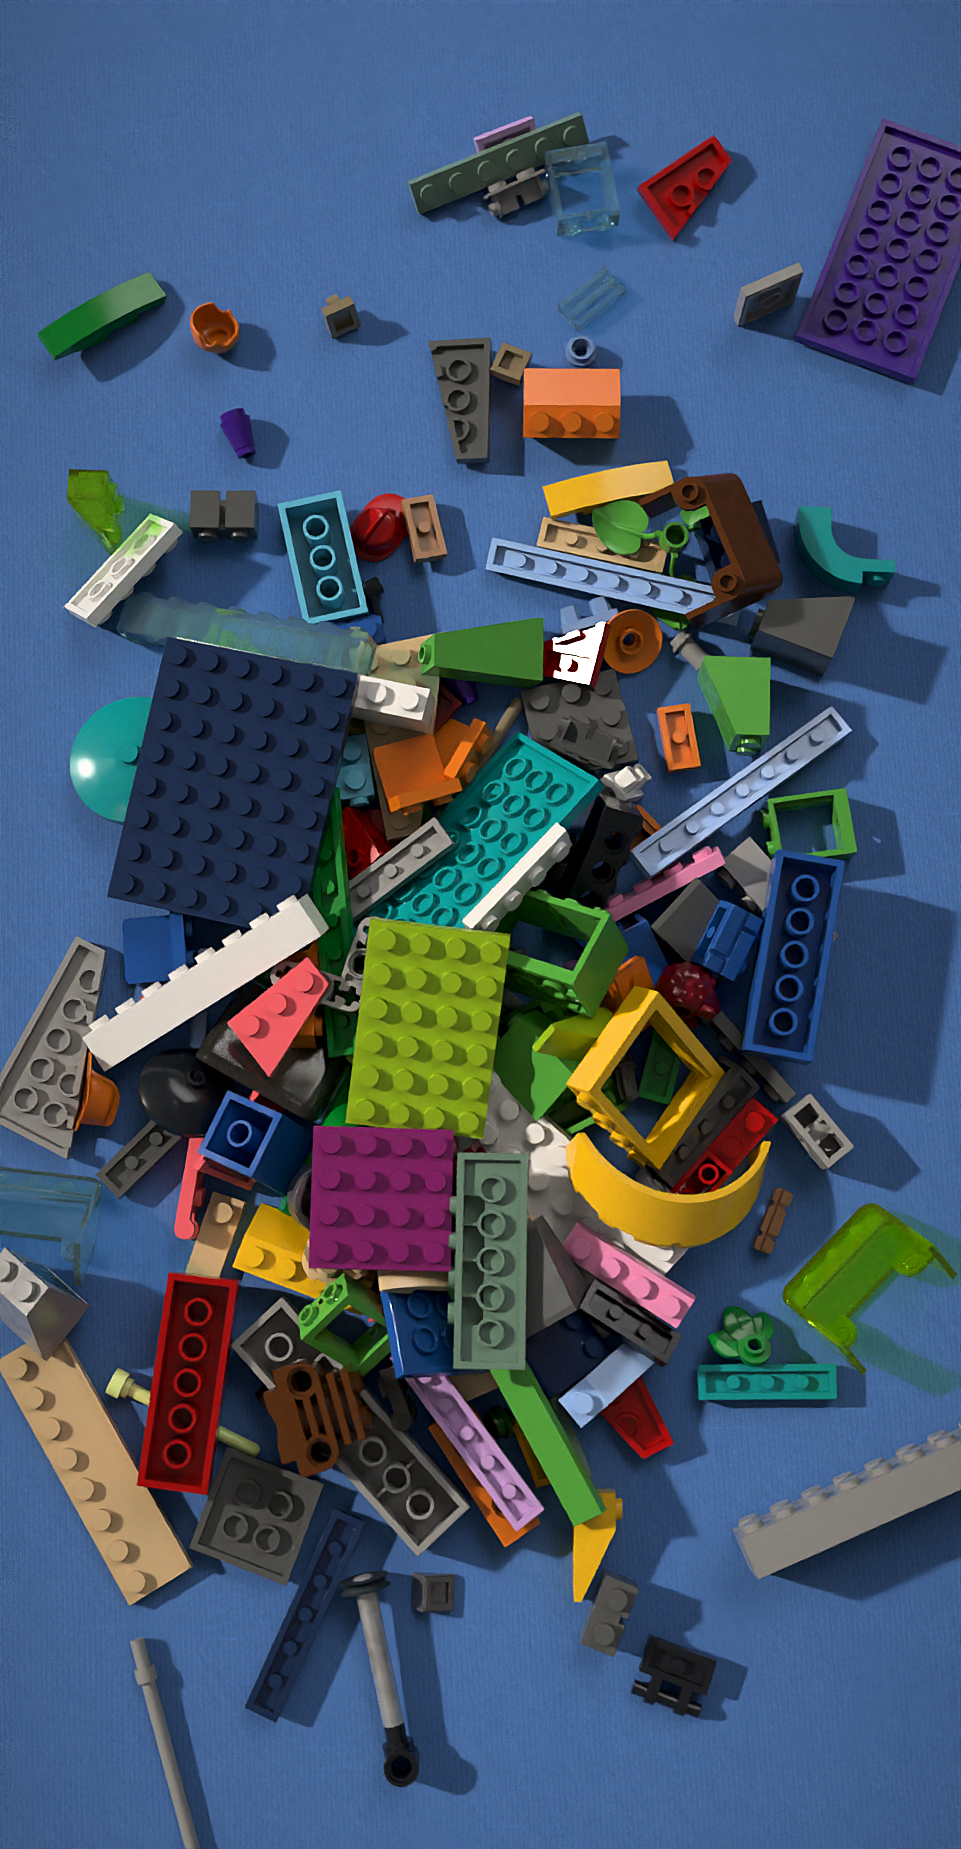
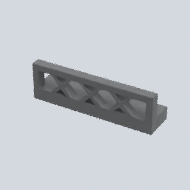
[646,1055,760,1188]

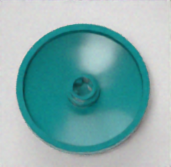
[70,697,153,825]

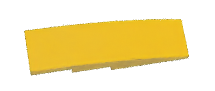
[543,460,674,520]

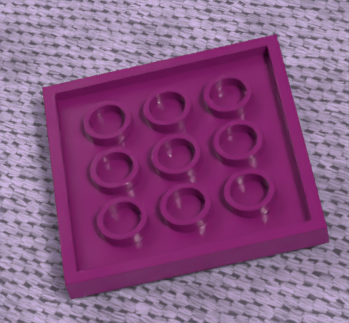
[308,1126,453,1272]

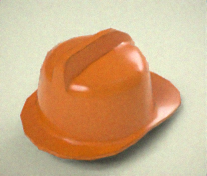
[75,1051,120,1132]

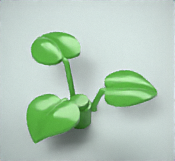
[592,500,710,631]

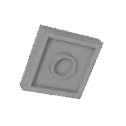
[733,262,804,326]

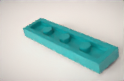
[697,1363,837,1400]

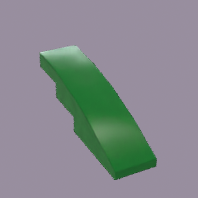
[37,272,166,361]

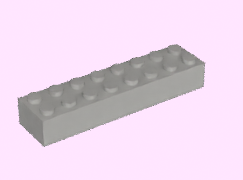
[230,1296,470,1557]
[732,1421,961,1579]

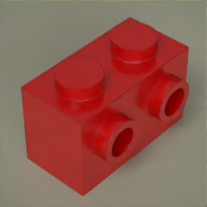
[342,806,392,880]

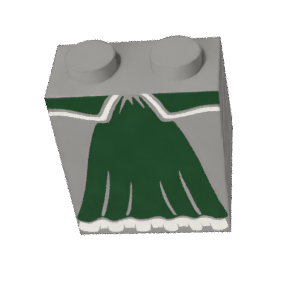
[0,1248,90,1361]

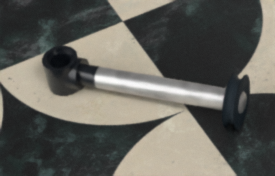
[338,1570,420,1787]

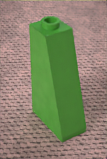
[418,617,544,689]

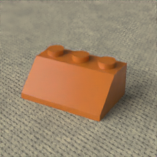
[523,368,621,438]

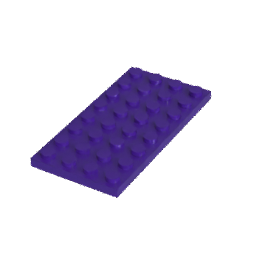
[795,118,961,384]

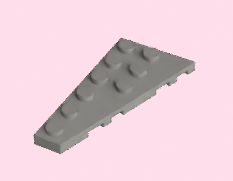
[0,936,108,1160]

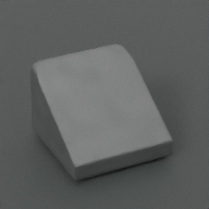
[411,1572,455,1612]

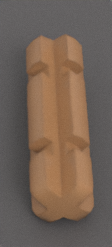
[753,1188,793,1254]

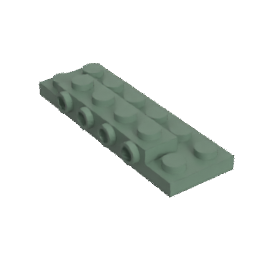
[448,1153,528,1370]

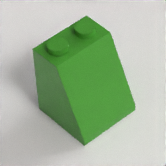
[697,656,771,756]
[493,1009,581,1121]

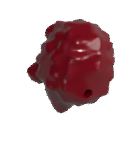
[654,962,721,1029]

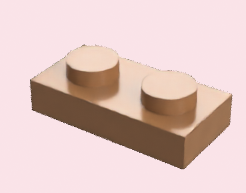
[401,494,448,564]

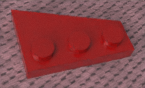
[637,135,732,242]
[572,1375,674,1459]

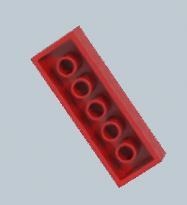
[137,1271,241,1495]

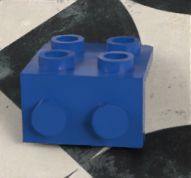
[122,911,196,985]

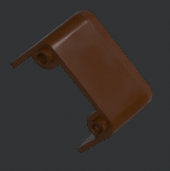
[638,473,783,629]

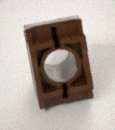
[263,1359,374,1478]

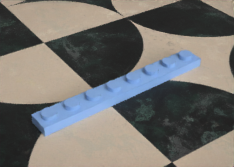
[486,537,741,626]
[629,706,852,880]

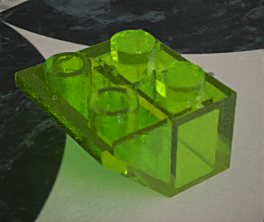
[66,469,124,555]

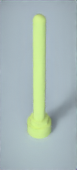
[105,1368,260,1456]

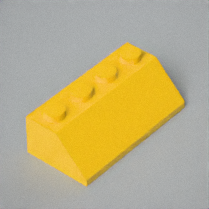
[232,1202,377,1316]

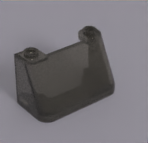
[195,981,351,1122]

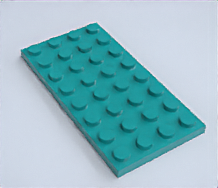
[353,731,605,937]

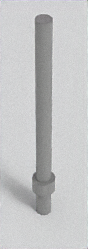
[130,1637,200,1849]

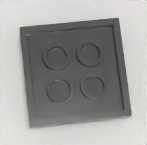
[520,669,639,774]
[189,1446,325,1586]

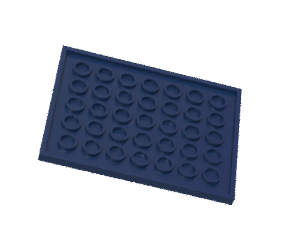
[107,637,361,929]

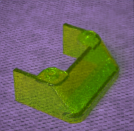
[782,1203,957,1375]

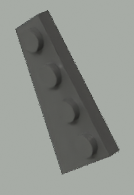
[428,338,492,464]

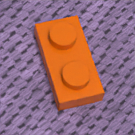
[657,703,701,774]

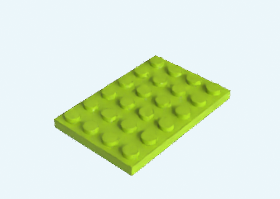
[346,917,510,1139]

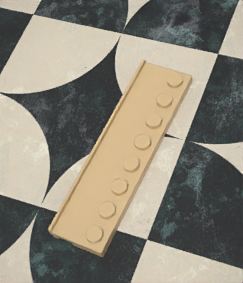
[0,1337,194,1606]

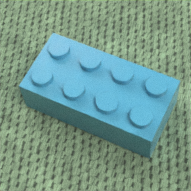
[277,490,369,638]

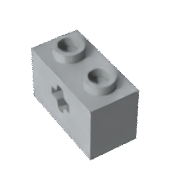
[779,1093,854,1170]

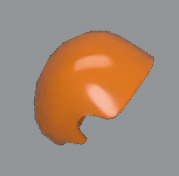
[190,302,240,354]

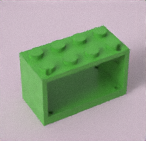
[494,889,629,1018]

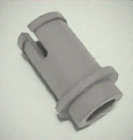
[670,630,711,671]

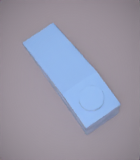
[559,1342,655,1428]

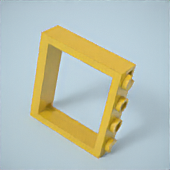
[566,986,725,1170]

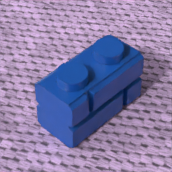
[690,900,764,981]

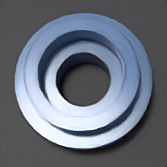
[565,336,597,368]

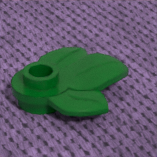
[707,1306,774,1367]

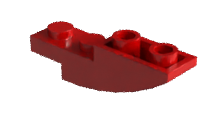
[670,1096,779,1195]

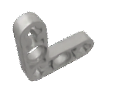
[270,916,379,1014]

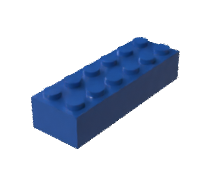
[739,849,845,1065]

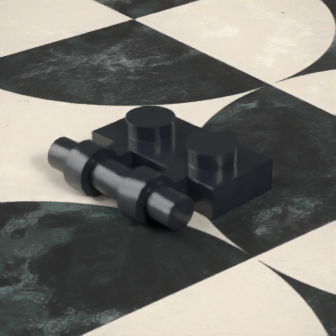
[631,1634,717,1718]

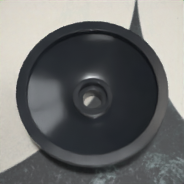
[137,1048,238,1138]

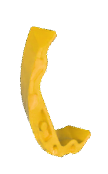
[566,1133,771,1249]

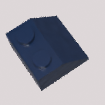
[526,1311,611,1400]

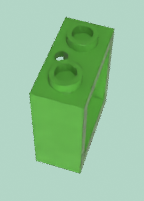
[760,788,857,861]
[298,1273,391,1377]

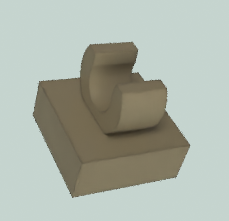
[321,294,361,339]
[490,342,532,386]

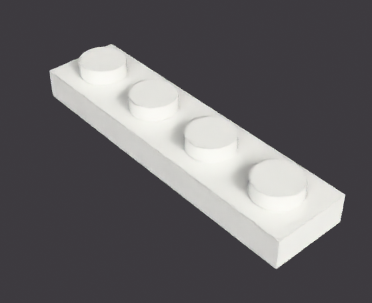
[462,822,572,932]

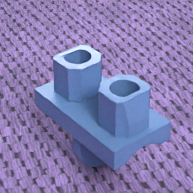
[560,596,618,638]

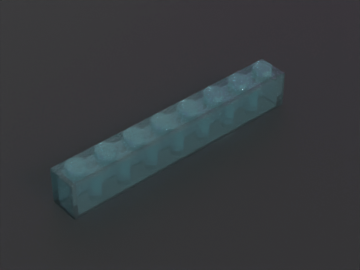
[117,592,377,676]

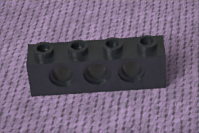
[554,794,643,910]

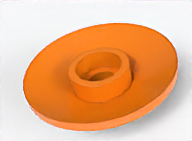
[603,609,663,674]

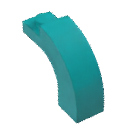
[794,506,895,594]

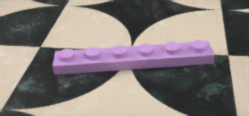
[390,1357,545,1532]

